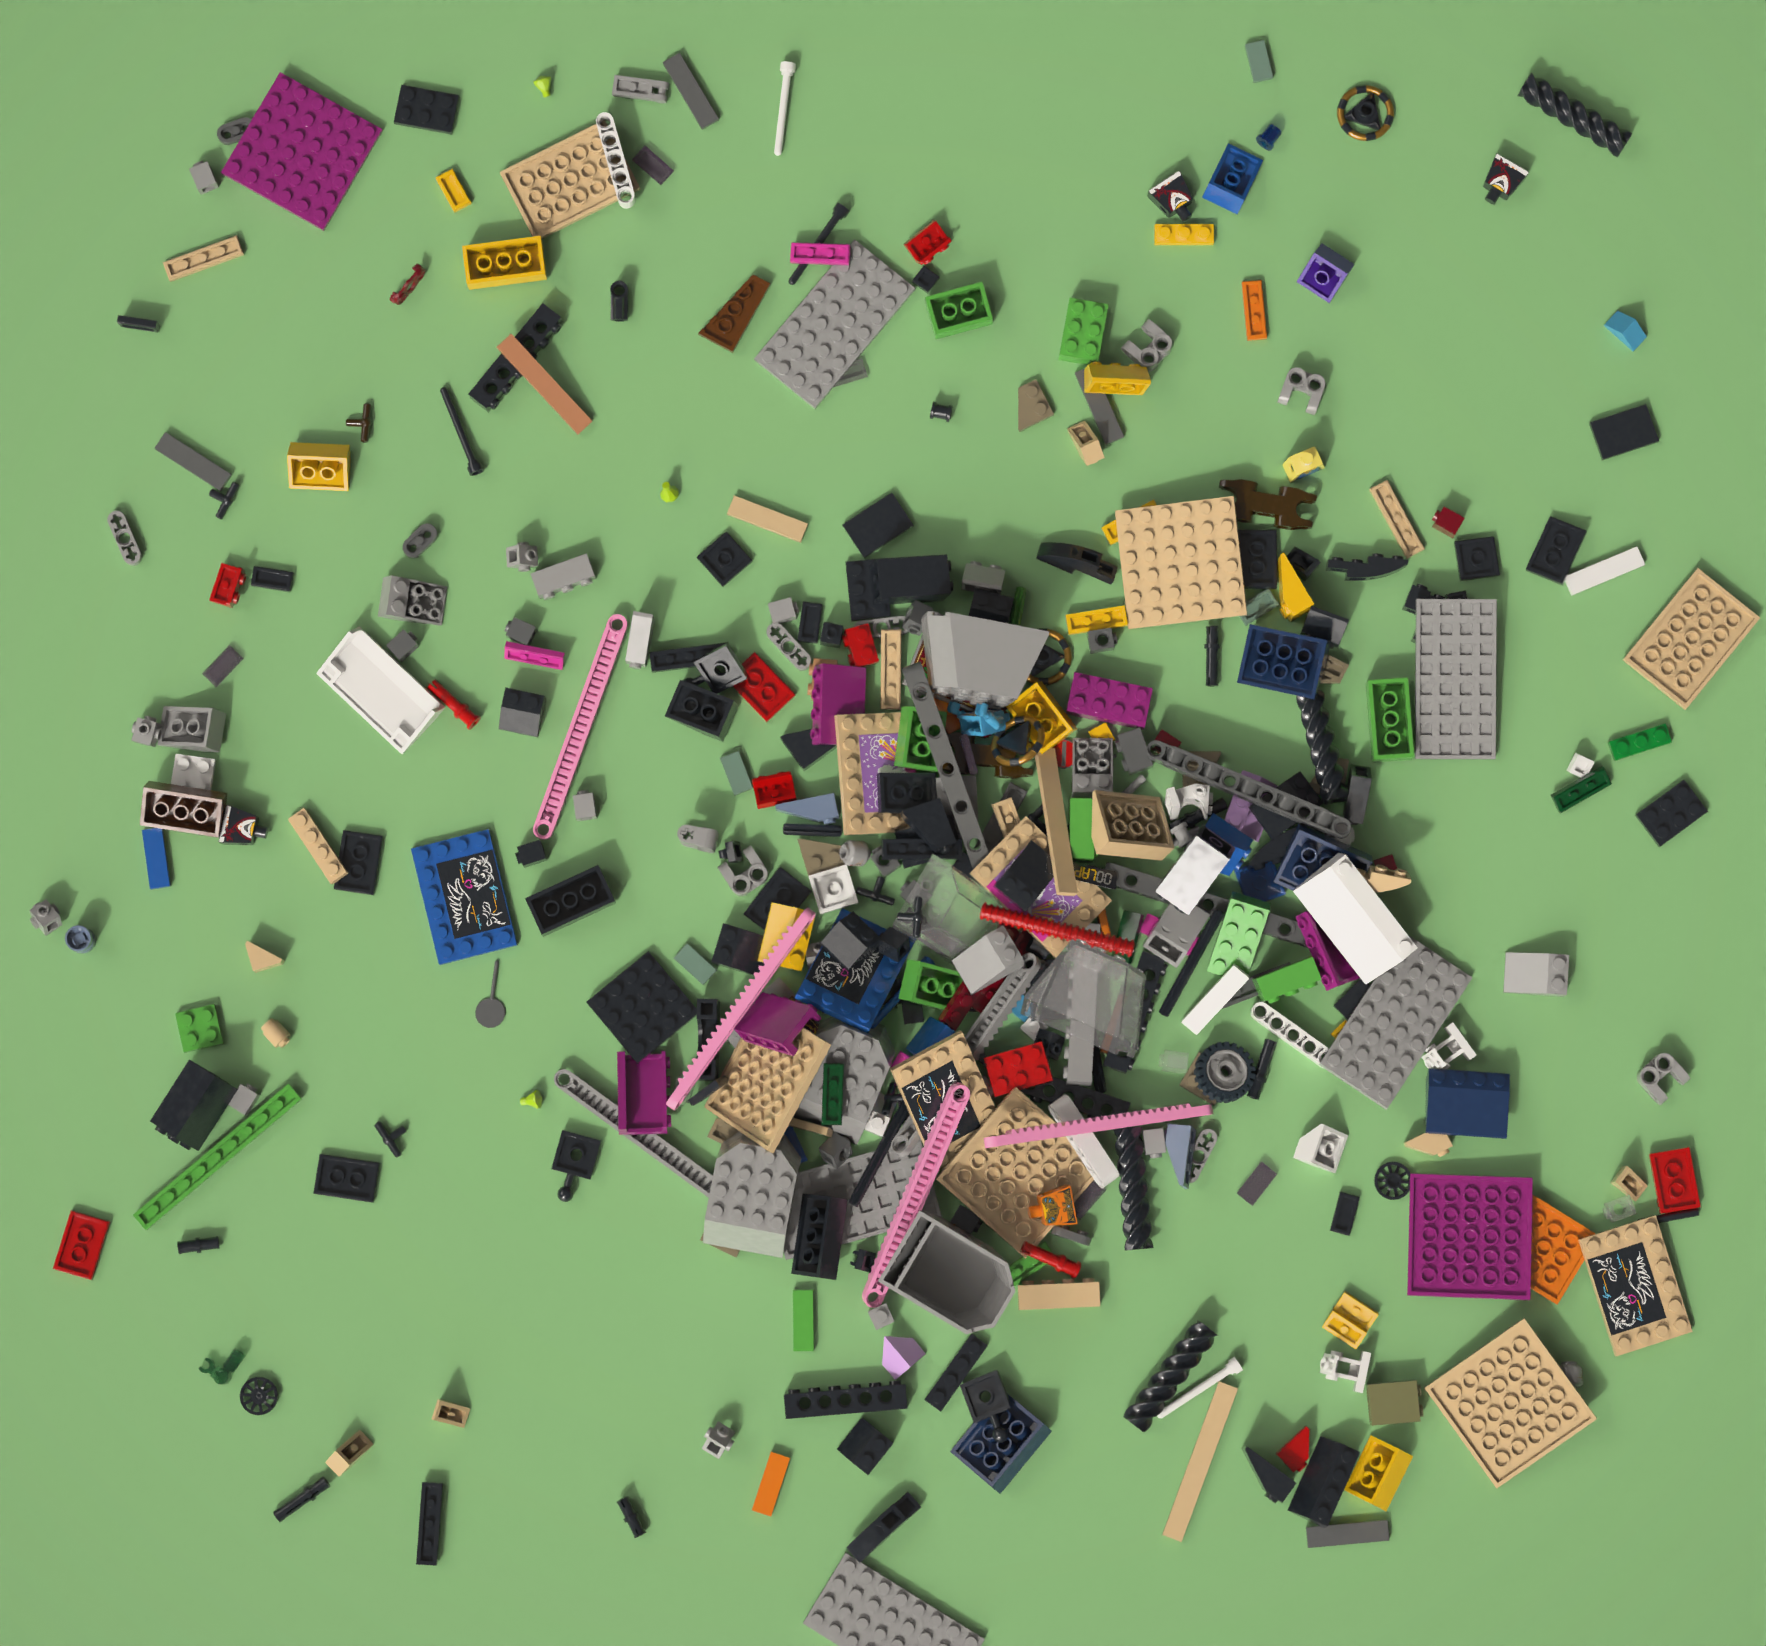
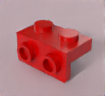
[903,220,952,265]
[209,563,246,608]
[842,623,879,667]
[752,771,797,809]

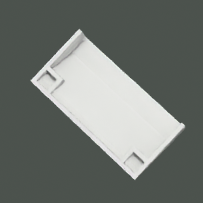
[316,626,445,754]
[1293,853,1418,984]

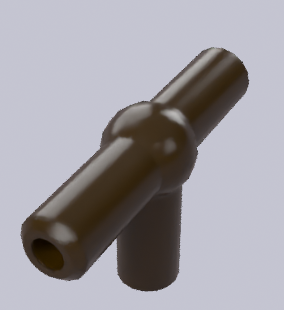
[346,403,371,443]

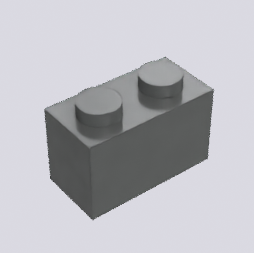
[1114,728,1153,775]

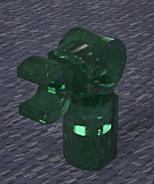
[199,1348,246,1385]

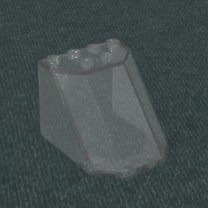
[893,854,1003,965]

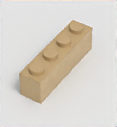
[1018,1278,1100,1310]

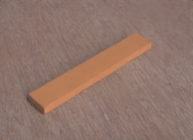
[496,334,592,435]

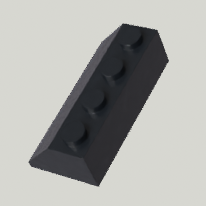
[791,1193,848,1280]
[1287,1436,1360,1528]

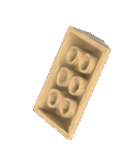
[1091,790,1175,861]

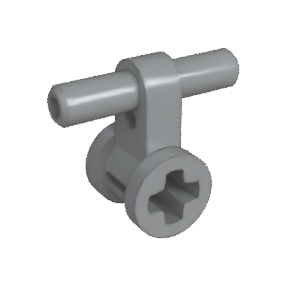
[1170,822,1200,848]

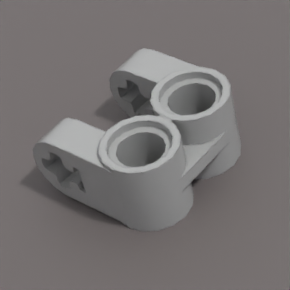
[1121,319,1172,372]
[1277,367,1325,415]
[677,825,719,853]
[717,845,768,896]
[1637,1053,1690,1105]

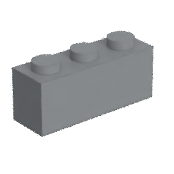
[531,553,596,600]

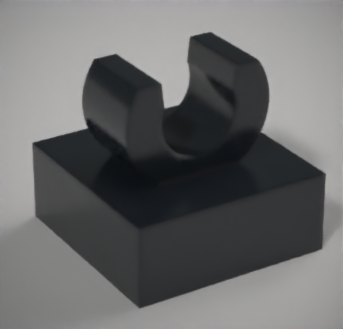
[718,841,743,863]
[850,1249,876,1273]

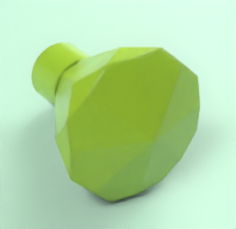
[533,76,551,98]
[660,482,679,502]
[520,1090,542,1109]

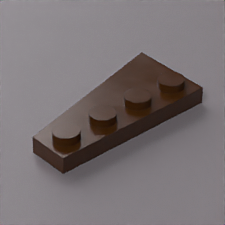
[698,275,770,353]

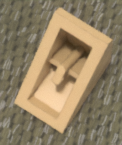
[245,941,285,973]
[1610,1166,1647,1202]
[432,1399,470,1428]

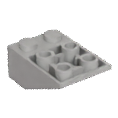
[378,575,447,626]
[1072,738,1113,798]
[1143,902,1210,968]

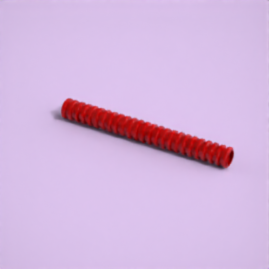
[980,902,1135,957]

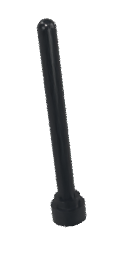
[788,203,850,285]
[440,387,485,476]

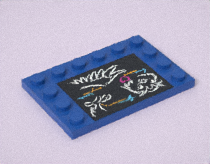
[411,829,518,965]
[795,908,914,1034]

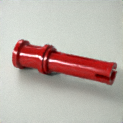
[427,679,481,730]
[1020,1241,1081,1279]

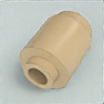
[261,1018,291,1048]

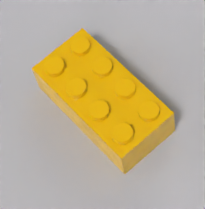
[462,236,547,290]

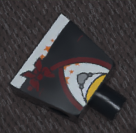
[1483,153,1529,205]
[1147,171,1193,222]
[218,805,268,845]

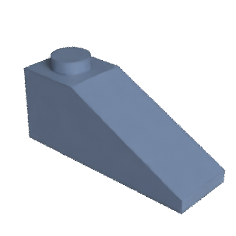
[775,793,839,825]
[1164,1124,1196,1189]

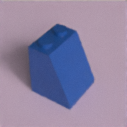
[1205,813,1253,876]
[906,1017,956,1055]

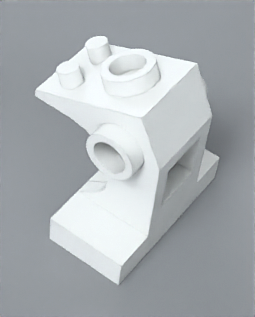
[1164,784,1213,821]
[1422,1023,1476,1069]
[1320,1350,1371,1393]

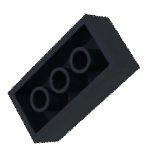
[525,865,616,937]

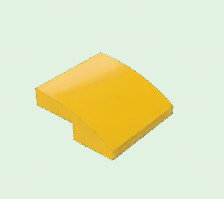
[1322,1291,1379,1349]

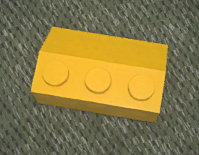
[1084,362,1151,395]
[287,442,351,491]
[1006,681,1078,754]
[757,903,815,971]
[1344,1435,1413,1511]

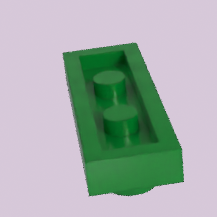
[1608,723,1672,761]

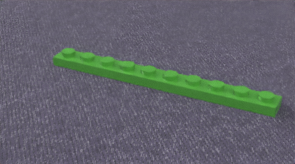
[133,1084,302,1230]

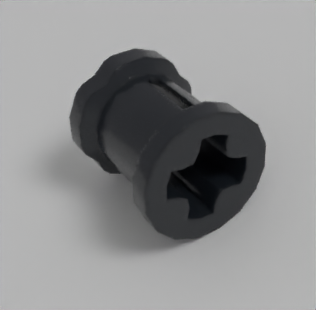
[930,401,953,422]

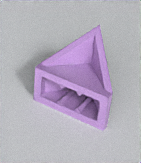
[882,1336,926,1380]

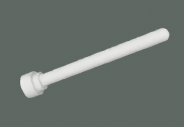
[774,61,796,156]
[1157,1357,1243,1418]

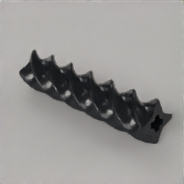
[1517,72,1632,157]
[1296,688,1349,805]
[1113,1127,1154,1251]
[1123,1320,1217,1432]

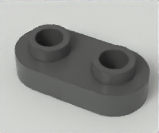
[217,117,252,145]
[403,524,438,558]
[1051,1225,1092,1246]

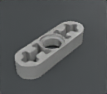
[107,511,142,566]
[854,616,908,639]
[766,623,811,671]
[1190,1129,1217,1183]

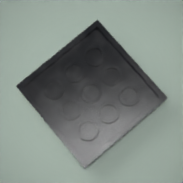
[586,951,697,1064]

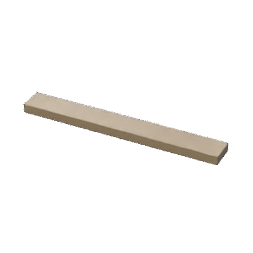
[1035,748,1078,896]
[1162,1381,1238,1542]

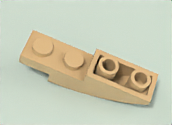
[1356,865,1411,892]

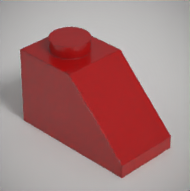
[1275,1426,1309,1472]

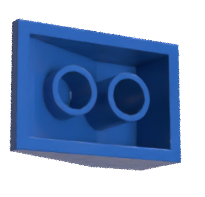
[1202,143,1263,214]

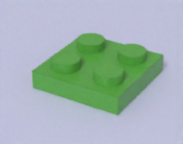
[175,1004,224,1053]

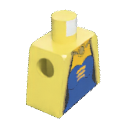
[1282,446,1325,483]

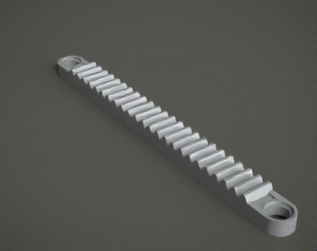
[891,953,1041,1157]
[554,1069,713,1198]

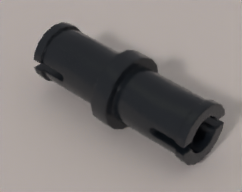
[177,1236,220,1254]
[617,1496,646,1538]

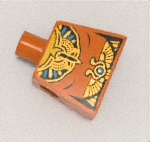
[1028,1184,1077,1225]

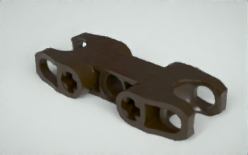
[1219,479,1317,530]
[942,732,1034,779]

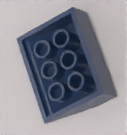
[1237,624,1331,699]
[1273,823,1373,891]
[1426,1068,1510,1139]
[950,1393,1052,1494]

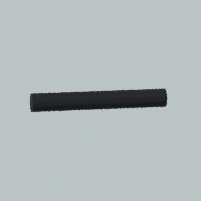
[1638,1208,1699,1223]

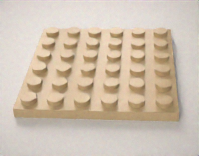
[1115,496,1247,629]
[704,1027,831,1153]
[935,1087,1094,1258]
[1425,1318,1597,1488]

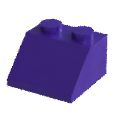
[1297,243,1355,303]

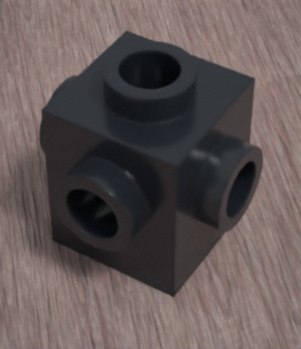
[1034,1028,1065,1062]

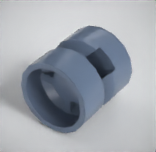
[65,925,96,954]

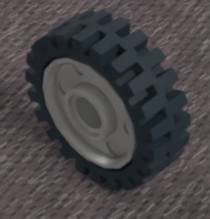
[1194,1041,1256,1103]

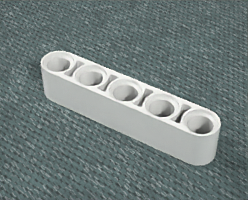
[596,112,636,209]
[1250,1002,1329,1068]
[1048,1094,1119,1188]

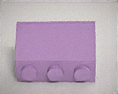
[1224,770,1278,842]

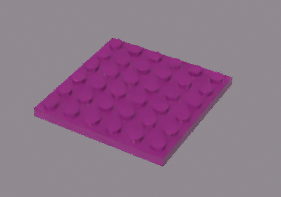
[221,72,383,231]
[1407,1174,1533,1300]

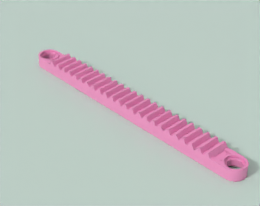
[533,614,628,840]
[666,907,816,1111]
[862,1082,970,1308]
[984,1103,1214,1148]

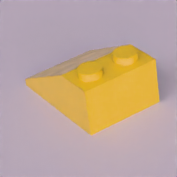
[1277,553,1314,622]

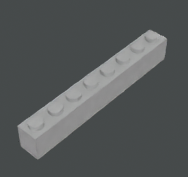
[1063,924,1100,1086]

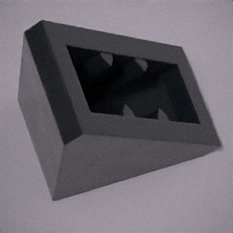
[1286,547,1321,581]

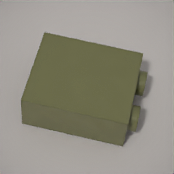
[1366,1380,1423,1426]

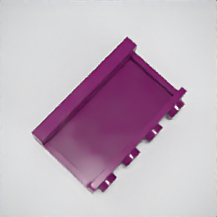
[810,663,866,745]
[1296,911,1360,991]
[734,992,821,1056]
[617,1051,671,1135]

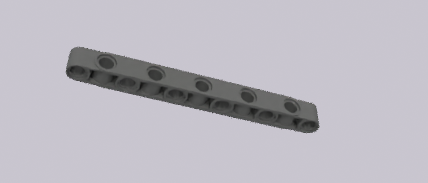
[902,662,989,869]
[1147,740,1351,839]
[1105,862,1308,948]

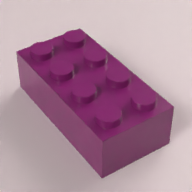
[1066,672,1153,730]

